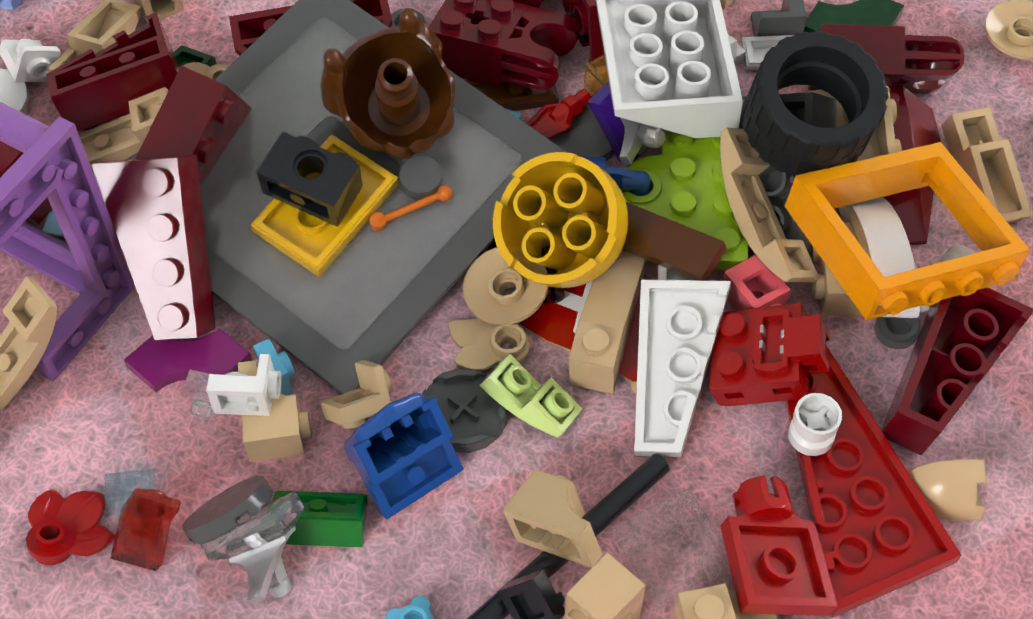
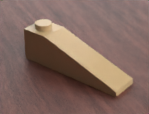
[569,250,647,394]

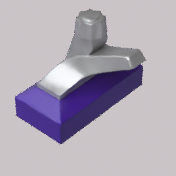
[588,81,666,166]

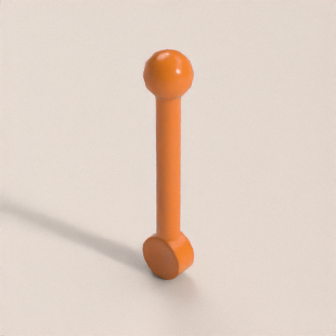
[369,185,453,231]

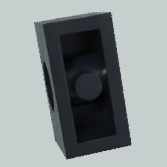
[257,131,363,227]

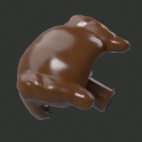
[320,8,455,159]

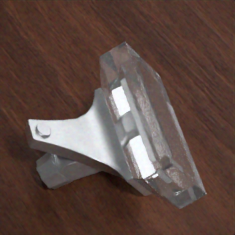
[200,492,304,604]

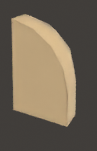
[909,459,987,520]

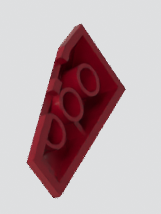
[883,85,941,245]

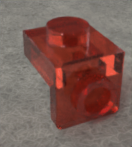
[110,488,181,571]

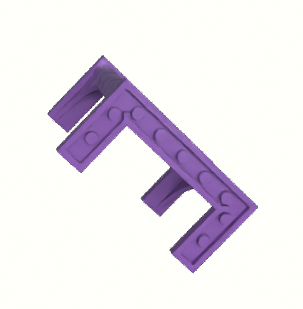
[0,102,135,382]

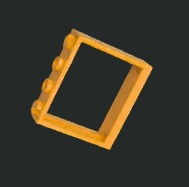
[784,142,1030,321]

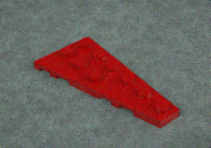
[785,344,961,618]

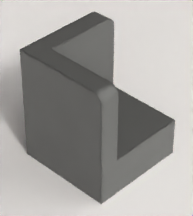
[751,0,807,37]

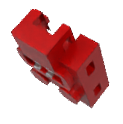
[709,303,830,406]

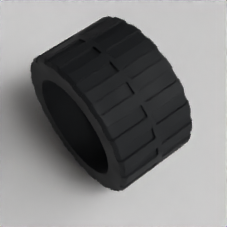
[743,31,888,177]

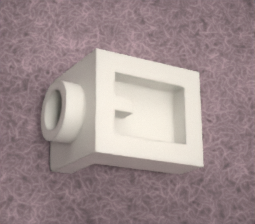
[0,39,61,82]
[206,354,281,416]

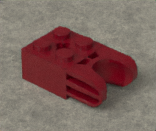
[429,0,579,90]
[808,24,964,96]

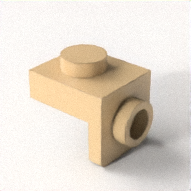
[320,360,392,429]

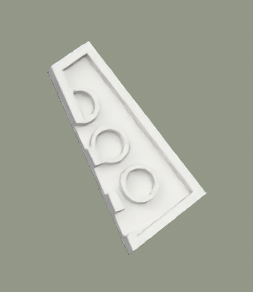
[634,280,731,457]

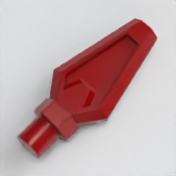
[526,89,592,140]

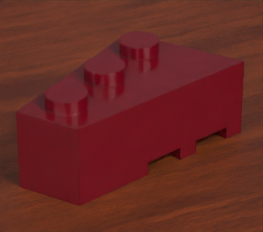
[46,12,179,132]
[135,65,252,186]

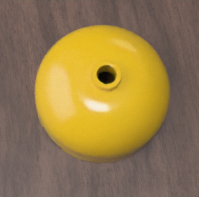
[493,152,628,288]

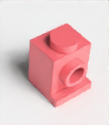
[722,255,791,310]

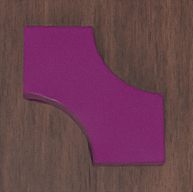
[124,328,252,392]

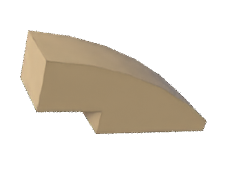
[47,0,142,73]
[941,107,1033,223]

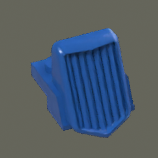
[344,393,464,519]

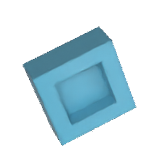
[253,339,295,396]

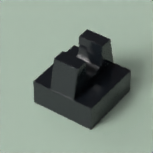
[497,566,565,619]

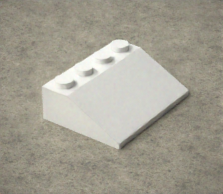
[596,0,743,138]

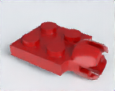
[720,476,838,616]

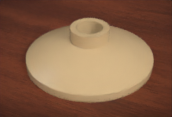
[984,0,1033,60]
[463,246,549,326]

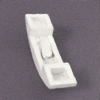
[838,197,921,318]

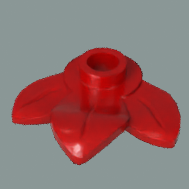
[26,489,115,565]

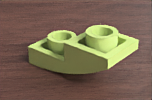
[479,354,583,437]

